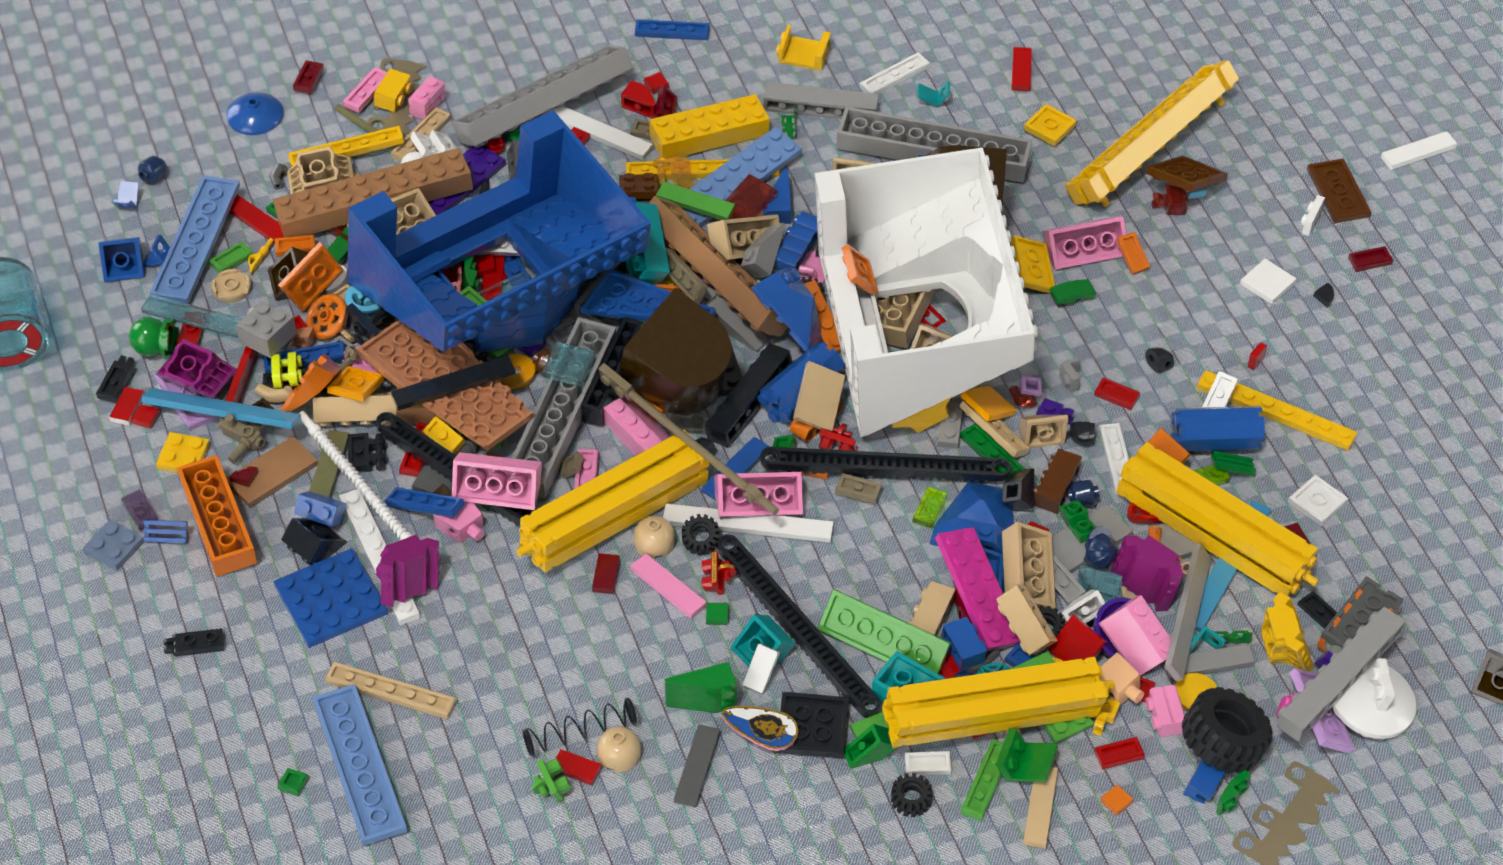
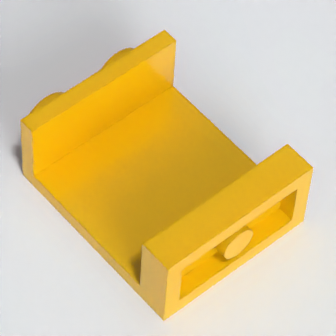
[776,25,831,71]

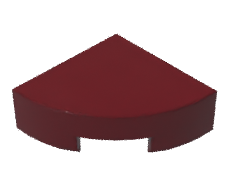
[229,466,258,487]

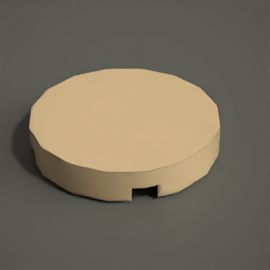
[211,269,251,303]

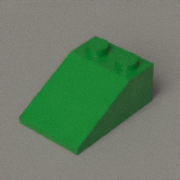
[665,661,737,713]

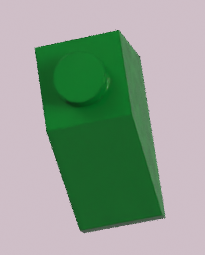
[844,724,898,768]

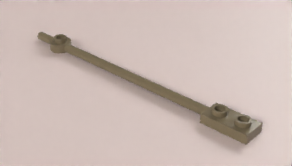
[598,363,779,515]

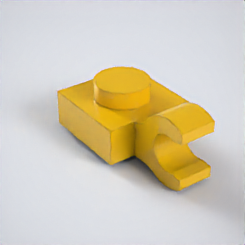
[1092,698,1121,736]

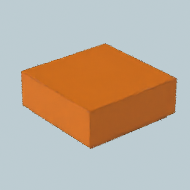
[1100,785,1133,816]

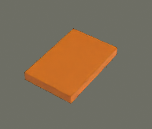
[278,243,343,312]

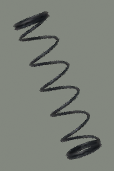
[522,697,637,757]

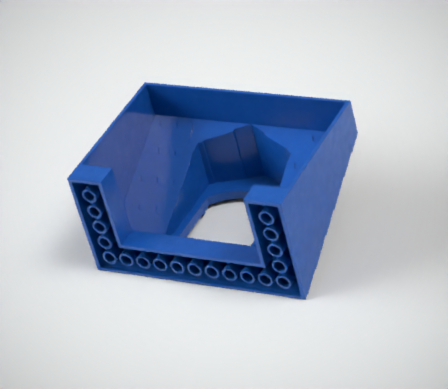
[348,110,651,352]

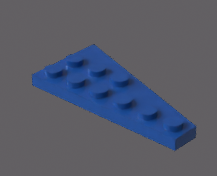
[581,269,716,321]

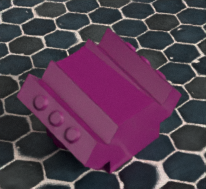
[156,339,237,399]
[376,534,440,607]
[1110,535,1183,612]

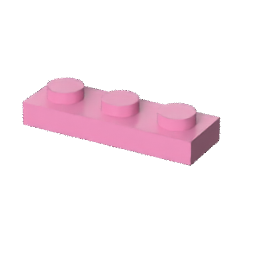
[343,67,387,113]

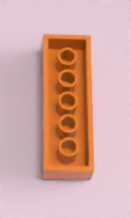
[177,455,257,577]

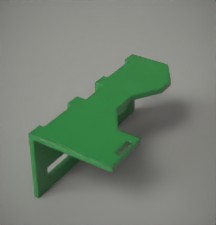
[781,105,796,139]
[1212,630,1253,644]

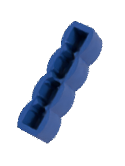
[773,211,818,271]

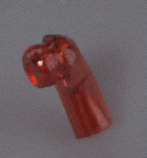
[1009,385,1036,408]

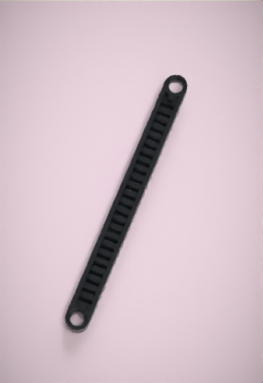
[376,412,537,526]
[760,447,1012,483]
[718,534,881,718]

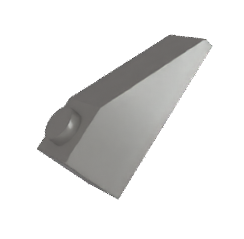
[741,223,786,278]

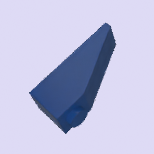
[763,168,791,224]

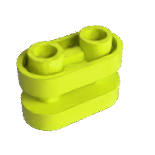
[271,352,302,389]

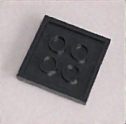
[776,691,849,758]

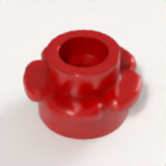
[486,137,505,154]

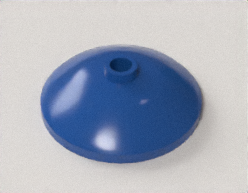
[226,92,284,135]

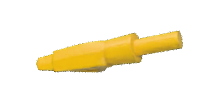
[248,238,274,275]

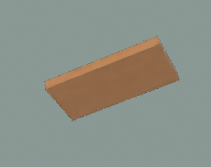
[226,436,318,508]

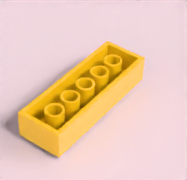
[649,94,770,161]

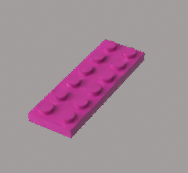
[935,527,1021,651]

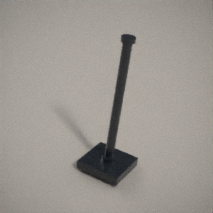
[343,265,454,345]

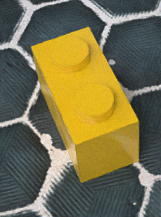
[374,68,412,112]

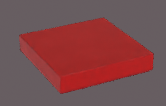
[1048,615,1107,661]

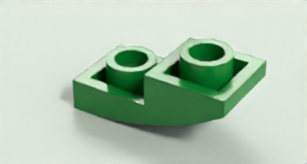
[463,256,480,291]
[1049,279,1096,304]
[1059,500,1096,543]
[1216,770,1251,816]

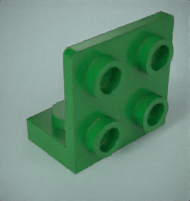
[996,729,1058,782]

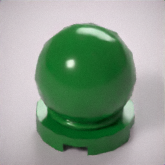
[128,317,179,359]

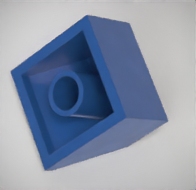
[98,237,144,282]

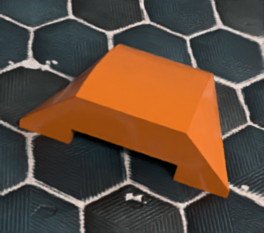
[280,354,341,412]

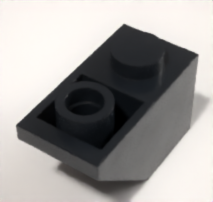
[1003,468,1035,511]

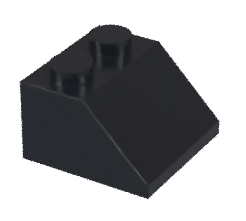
[281,518,346,564]

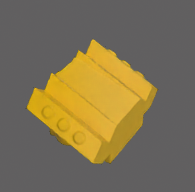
[891,397,951,434]
[1261,592,1314,672]

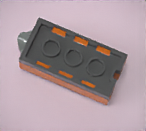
[1317,576,1404,654]

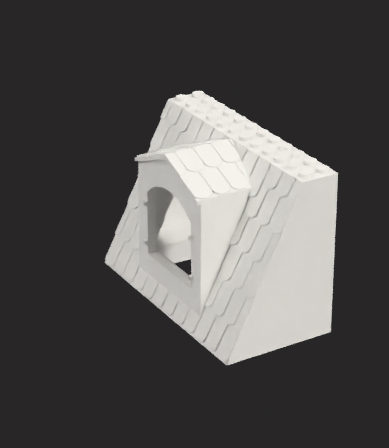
[814,147,1038,437]

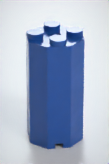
[757,342,845,423]
[1170,406,1265,451]

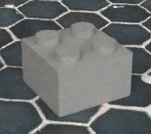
[236,301,297,358]

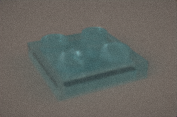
[542,341,595,387]

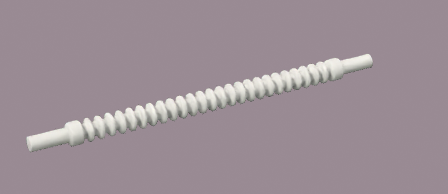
[299,411,413,540]

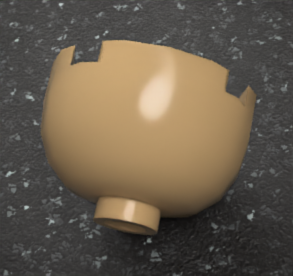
[633,516,675,559]
[597,726,642,773]

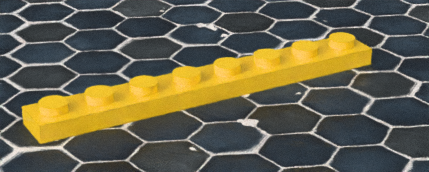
[1196,370,1357,451]

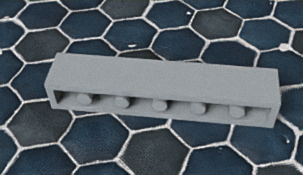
[763,82,879,119]

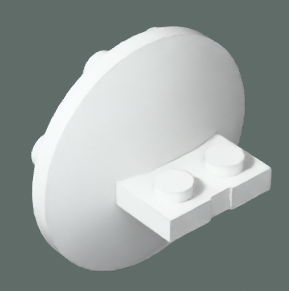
[1332,658,1416,739]

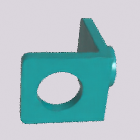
[917,81,950,107]
[1189,626,1226,654]

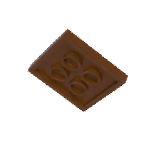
[1146,155,1228,193]

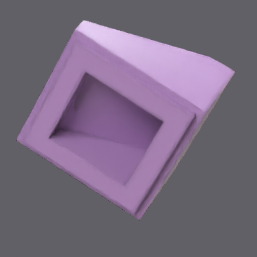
[1019,376,1042,396]

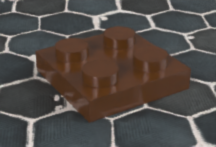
[619,173,658,199]

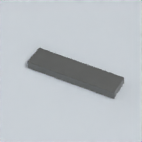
[674,724,720,807]

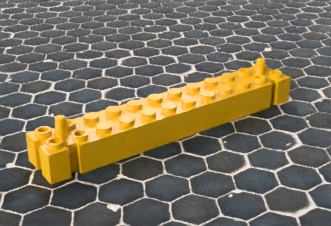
[1064,60,1239,207]

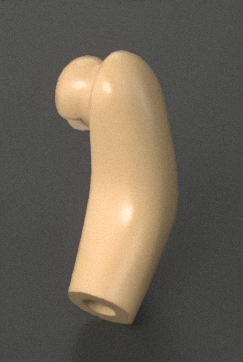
[254,383,293,403]

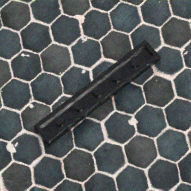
[391,355,516,411]

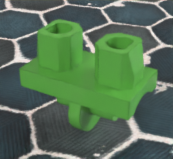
[531,758,572,803]

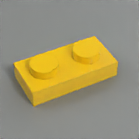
[423,416,466,454]

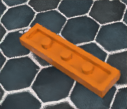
[805,280,841,354]

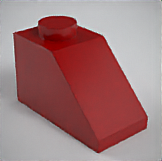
[621,80,656,119]

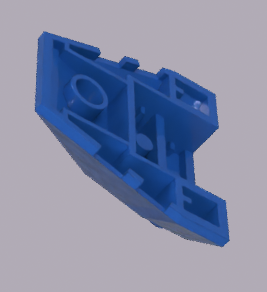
[752,266,822,352]
[930,481,1014,554]

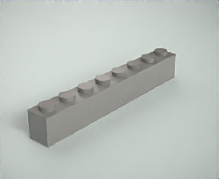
[1277,607,1406,742]

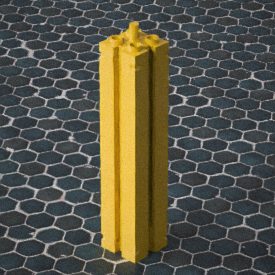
[516,430,709,573]
[1116,442,1319,597]
[882,657,1115,748]

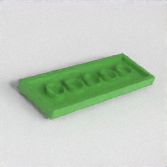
[818,589,952,675]

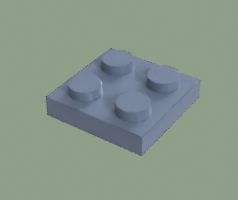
[83,519,144,571]

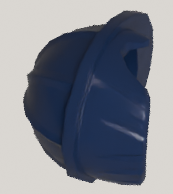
[1083,526,1118,569]

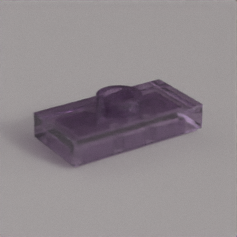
[120,489,158,531]

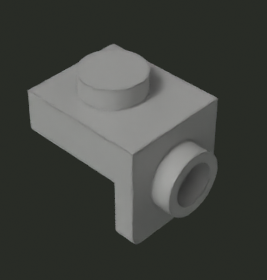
[1059,357,1080,393]

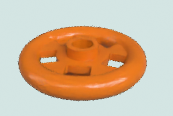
[306,294,347,340]

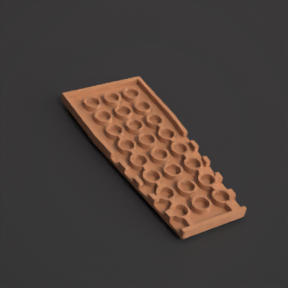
[357,320,534,451]

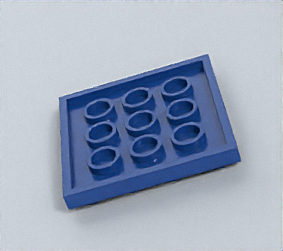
[273,548,388,648]

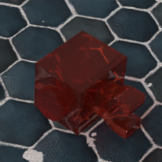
[1151,185,1188,215]

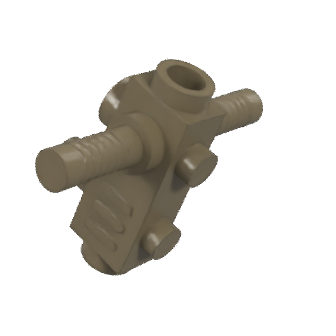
[218,414,265,463]

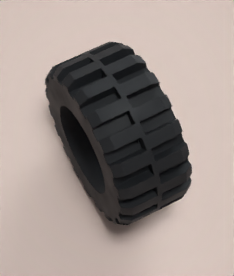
[1182,687,1273,773]

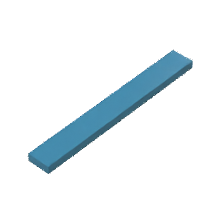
[142,388,301,429]
[1194,500,1272,632]

